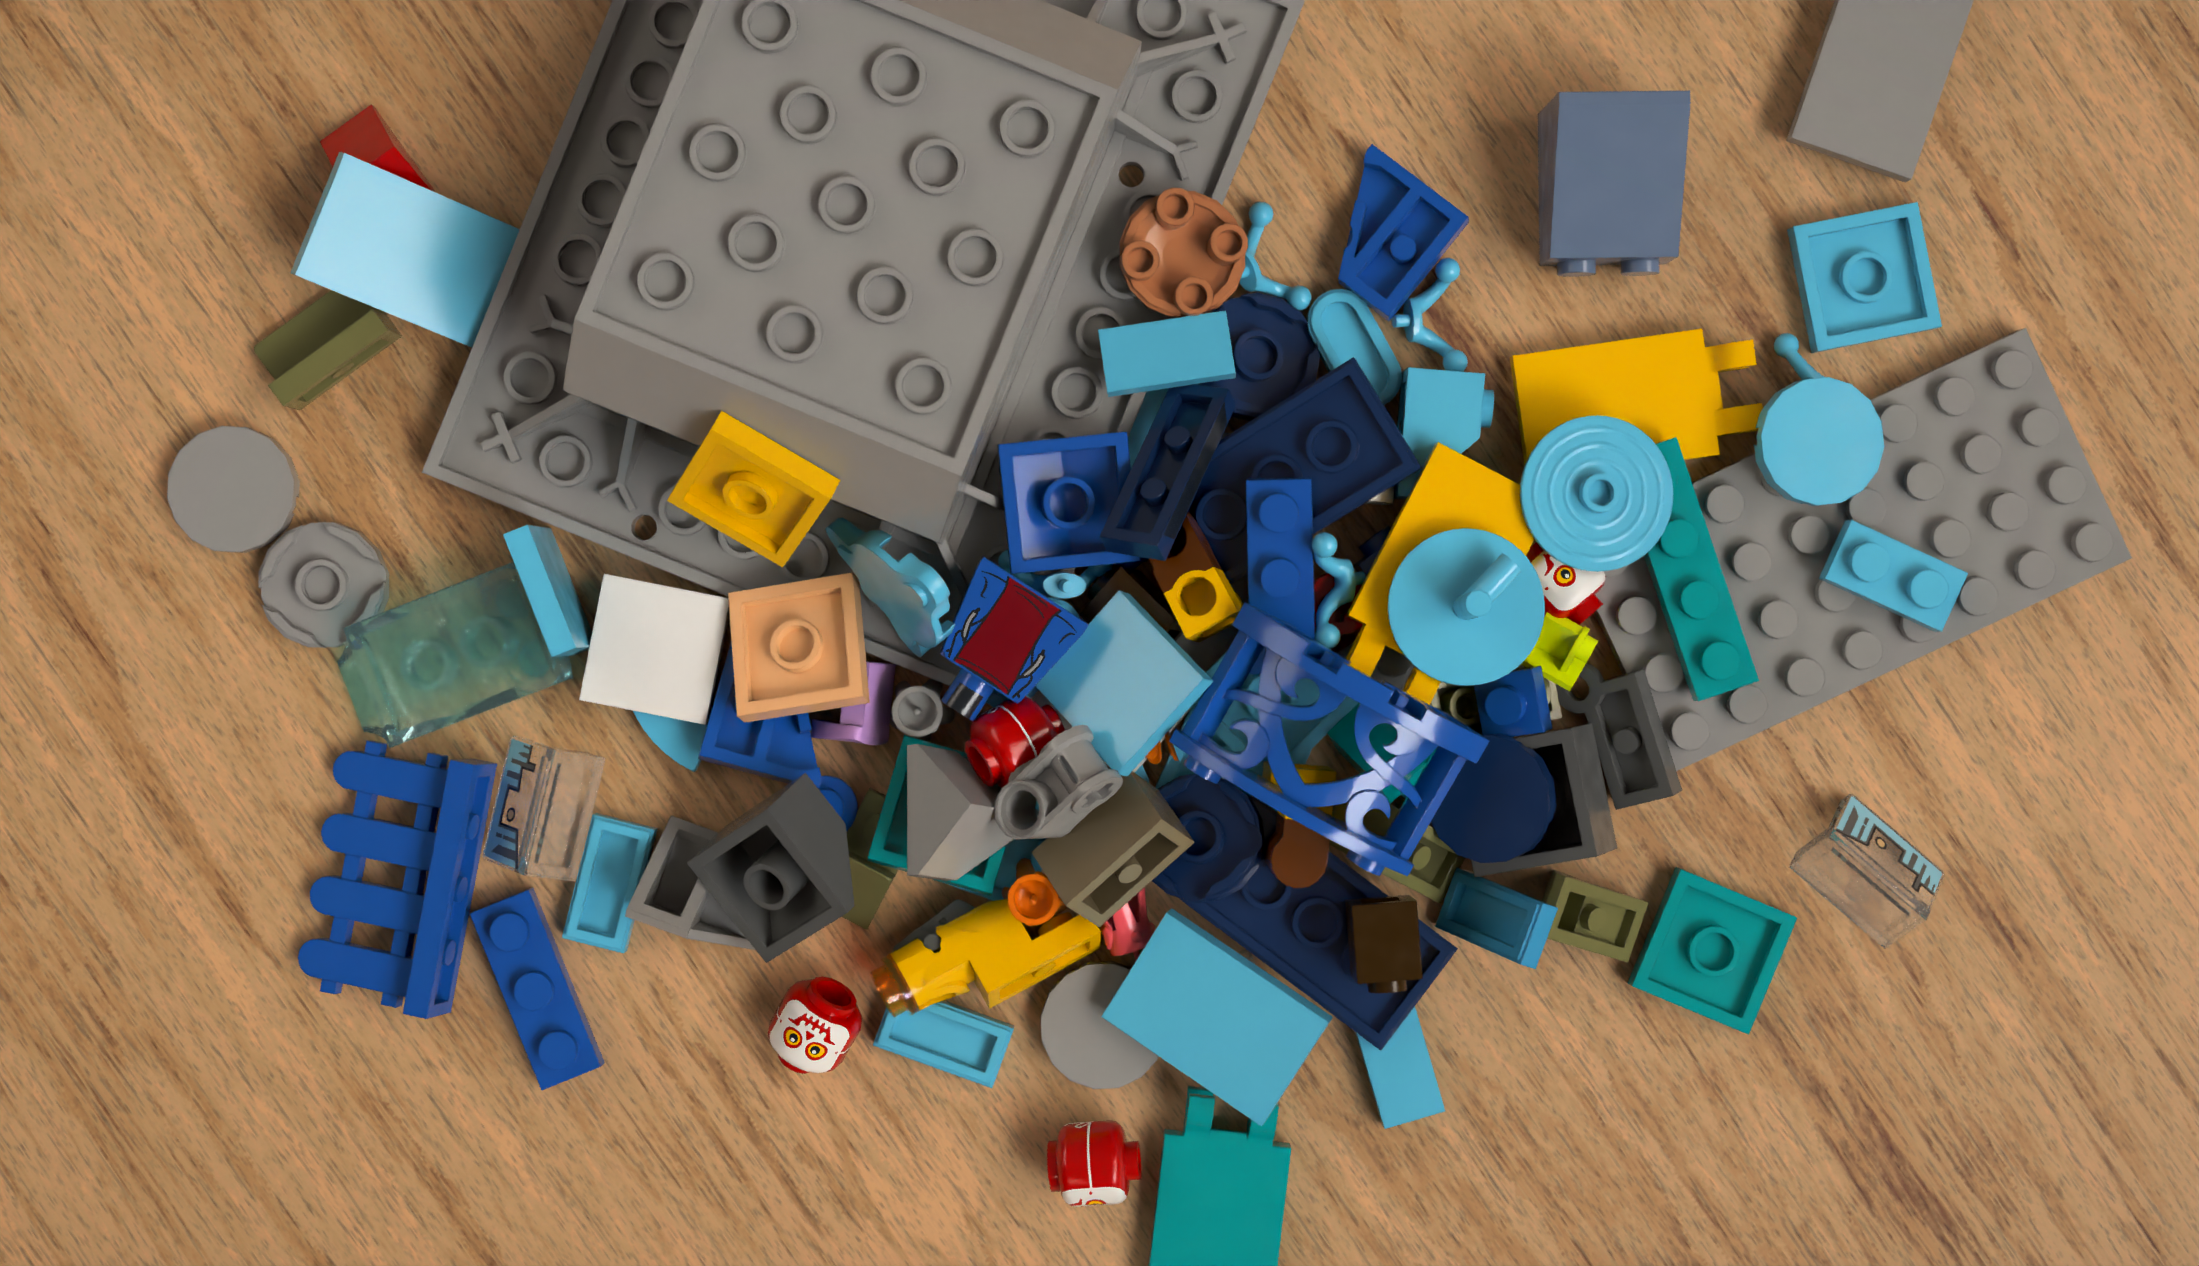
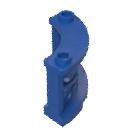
[1169,603,1490,876]

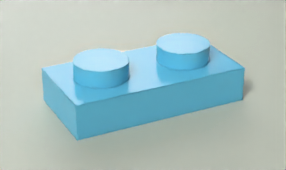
[1819,520,1968,632]

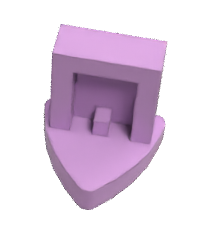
[811,661,896,745]

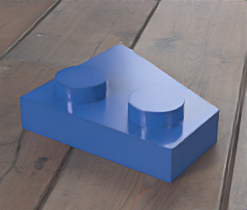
[1338,144,1469,322]
[698,641,822,789]

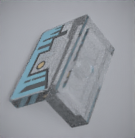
[483,736,606,882]
[1789,794,1944,949]

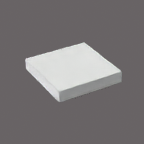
[579,574,730,725]

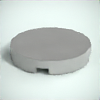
[167,426,300,553]
[258,522,389,648]
[1041,961,1159,1089]

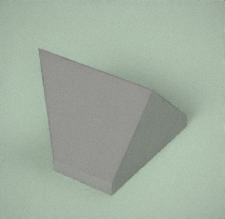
[907,744,1039,881]
[625,816,755,950]

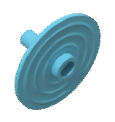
[1520,415,1673,572]
[1387,528,1545,686]

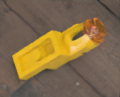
[869,899,1101,1018]

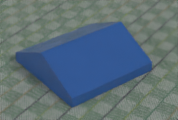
[997,432,1140,574]

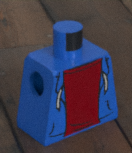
[940,556,1089,721]

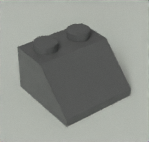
[1471,723,1617,877]
[687,773,855,963]

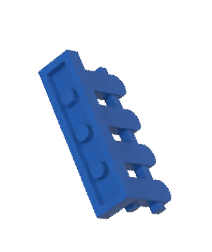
[298,740,497,1019]

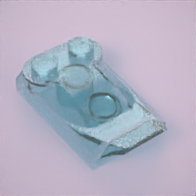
[337,562,573,748]

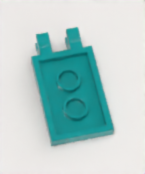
[1148,1086,1291,1266]

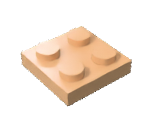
[728,573,870,723]

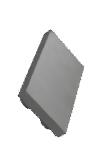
[1786,0,1974,183]

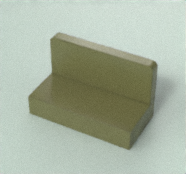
[254,290,402,410]

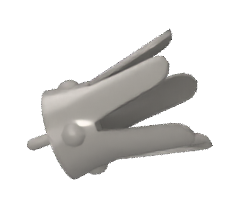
[890,679,955,742]

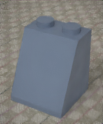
[1538,90,1691,277]

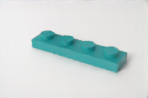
[1644,437,1759,702]

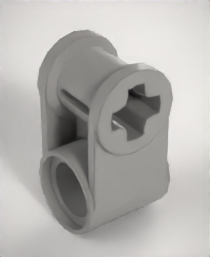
[994,725,1123,840]

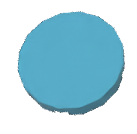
[1754,377,1884,506]

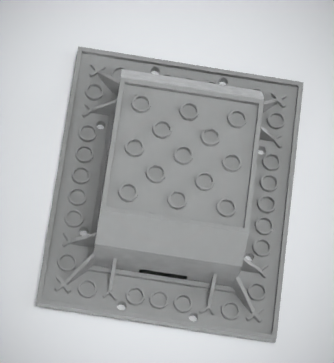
[422,0,1305,686]

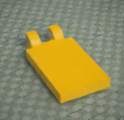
[1510,329,1763,465]
[1345,442,1534,704]

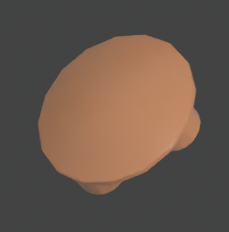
[1119,188,1248,317]

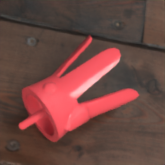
[1100,887,1155,960]

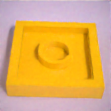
[667,410,840,567]

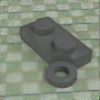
[1556,663,1682,810]

